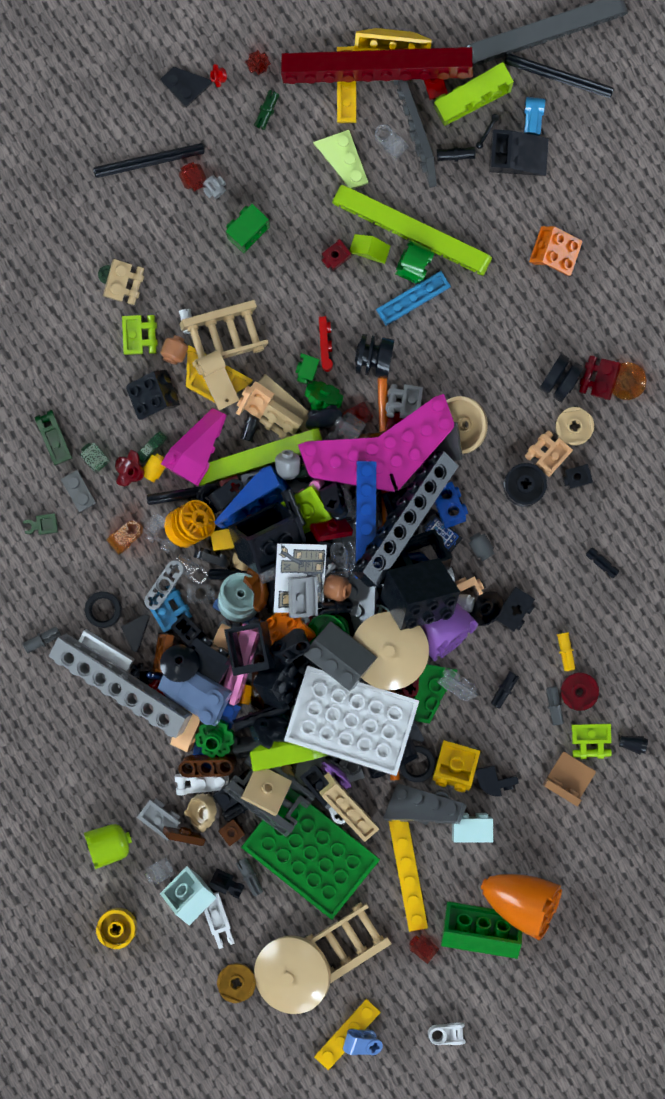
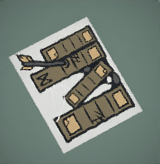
[274,544,327,613]

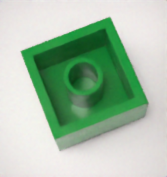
[226,204,270,254]

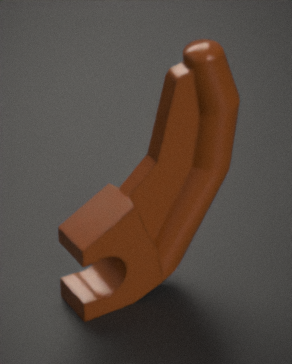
[243,567,269,612]

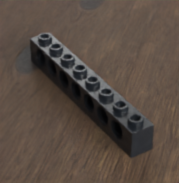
[352,451,458,587]

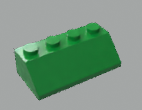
[441,901,522,959]

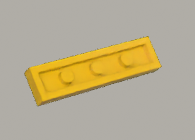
[337,46,357,123]
[314,999,381,1070]

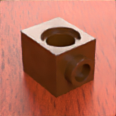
[218,818,246,846]

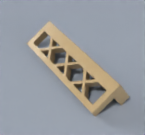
[319,773,379,842]

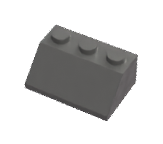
[303,621,378,691]

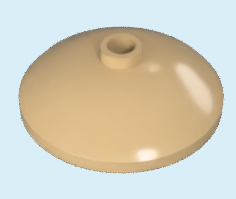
[446,396,488,454]

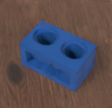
[434,481,468,529]

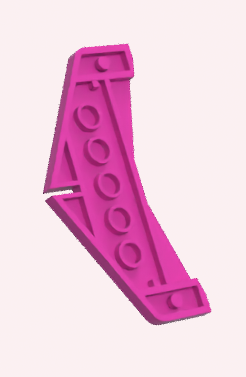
[298,394,454,492]

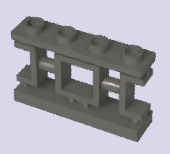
[223,754,316,837]

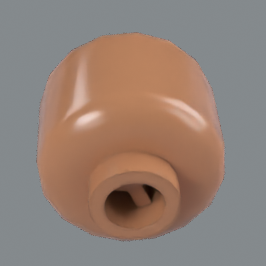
[160,335,188,365]
[323,574,352,602]

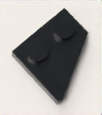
[160,67,213,108]

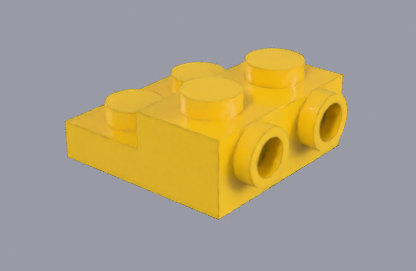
[432,740,480,792]

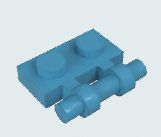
[150,585,192,633]

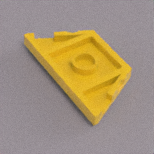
[186,345,253,403]

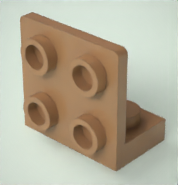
[543,752,596,807]

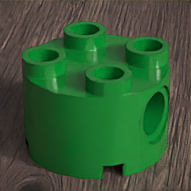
[395,240,434,284]

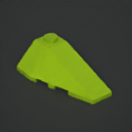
[250,727,328,772]

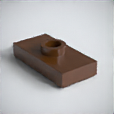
[163,826,205,846]

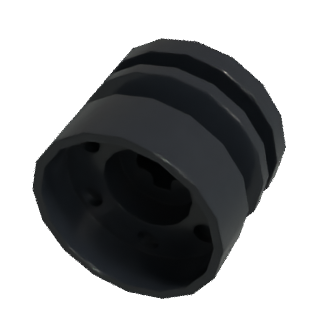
[355,334,395,379]

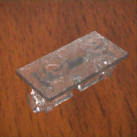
[437,668,478,702]

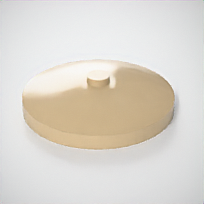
[353,612,429,690]
[254,936,331,1014]

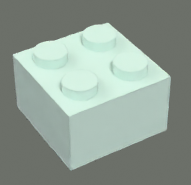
[452,813,493,842]
[160,866,217,926]

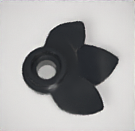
[254,717,289,749]

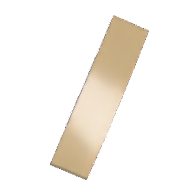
[258,374,321,432]

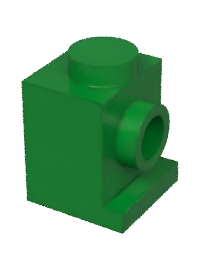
[295,353,320,385]

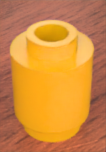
[143,453,165,483]

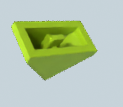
[349,234,391,264]

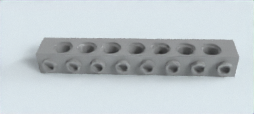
[49,633,193,738]

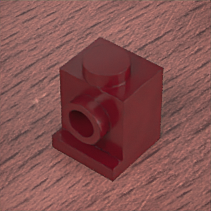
[321,239,351,271]

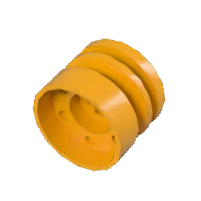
[164,500,216,548]

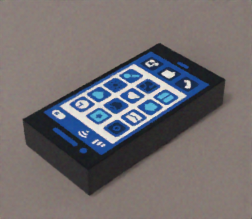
[422,514,463,552]

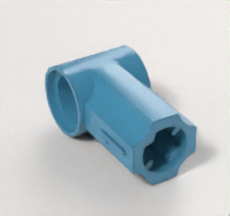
[524,97,545,136]

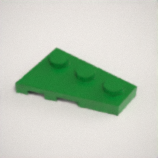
[413,664,458,724]

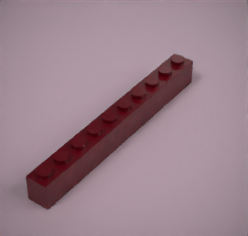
[281,47,473,84]

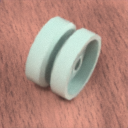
[218,573,257,622]

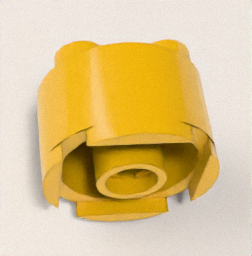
[96,908,137,949]

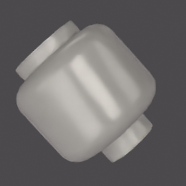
[275,450,301,480]

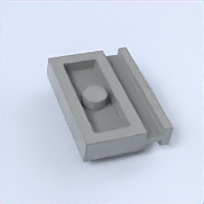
[288,576,318,618]

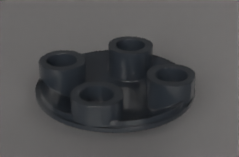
[305,405,342,431]

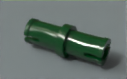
[254,90,280,130]

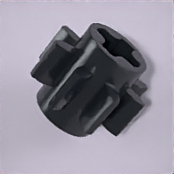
[129,663,151,685]

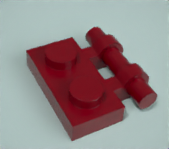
[579,356,621,400]

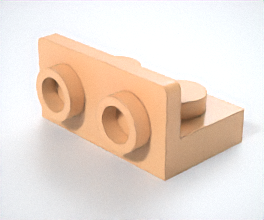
[236,381,274,419]

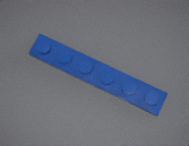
[355,461,377,578]

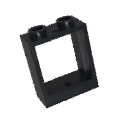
[395,529,453,570]
[224,618,276,676]

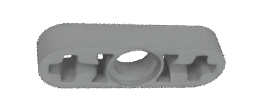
[144,560,185,610]

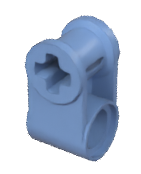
[343,1029,383,1055]

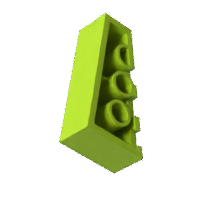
[434,62,514,126]

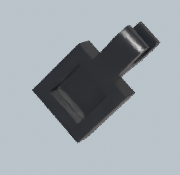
[208,868,244,899]

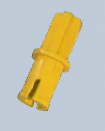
[557,632,575,671]

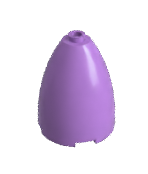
[420,603,479,661]

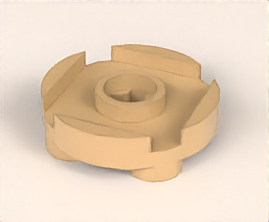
[555,407,594,446]

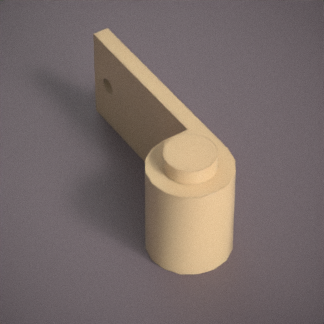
[195,350,239,410]

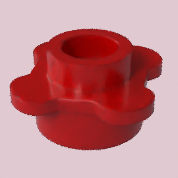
[210,64,227,87]

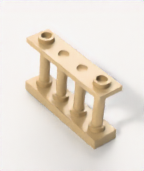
[180,300,268,367]
[305,902,392,983]

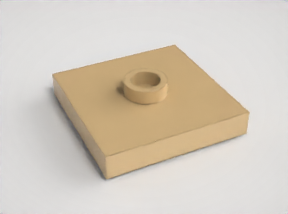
[241,769,292,816]

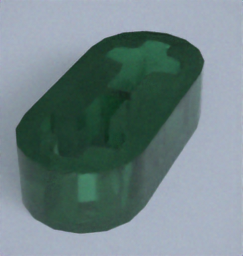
[138,431,168,463]

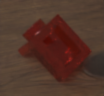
[409,933,439,964]

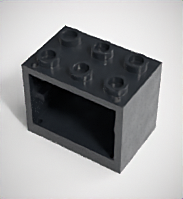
[228,502,307,574]
[381,558,460,630]

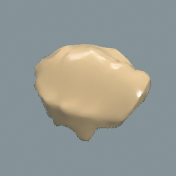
[184,793,217,833]

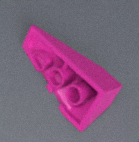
[161,408,227,486]

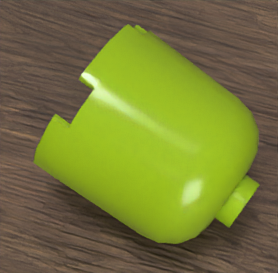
[84,824,132,869]

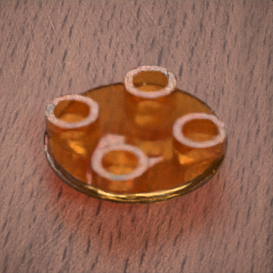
[613,362,647,400]

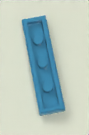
[376,271,451,326]

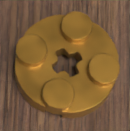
[217,963,256,1003]

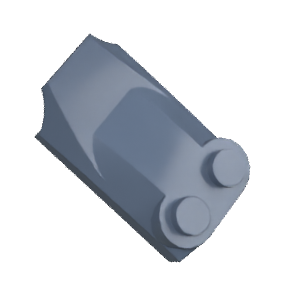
[158,672,232,726]

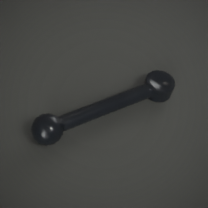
[476,114,499,149]

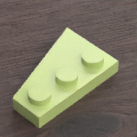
[313,130,368,189]

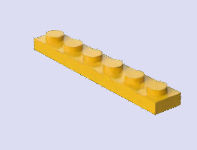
[389,820,428,932]

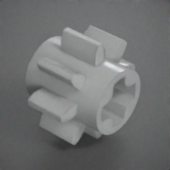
[203,175,226,199]

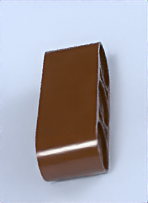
[178,754,237,778]

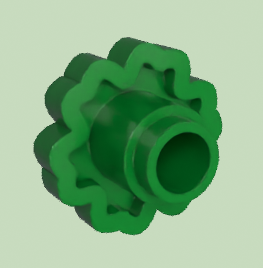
[304,381,343,411]
[195,719,235,758]

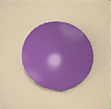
[320,761,352,790]

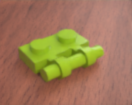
[122,315,158,355]
[572,724,612,759]

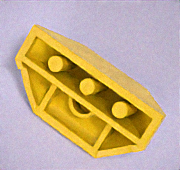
[354,28,432,51]

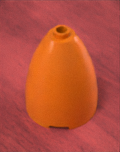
[481,874,562,940]

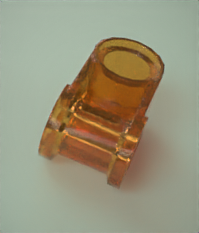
[106,521,143,555]

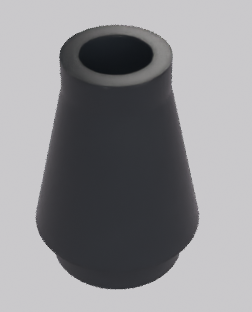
[619,735,648,755]

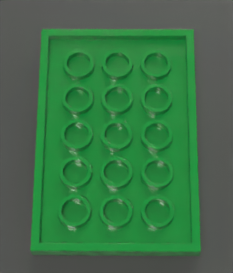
[241,788,380,920]

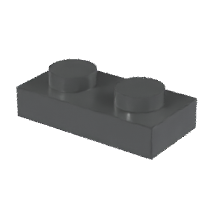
[61,470,97,513]

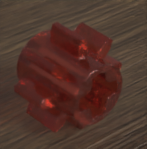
[246,50,271,75]

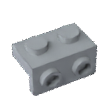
[137,798,182,841]

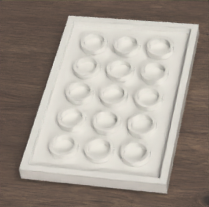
[284,666,419,776]

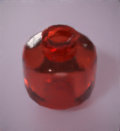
[179,161,207,191]

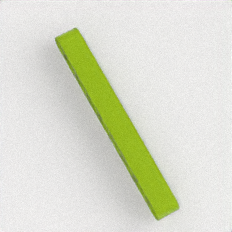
[332,185,492,276]

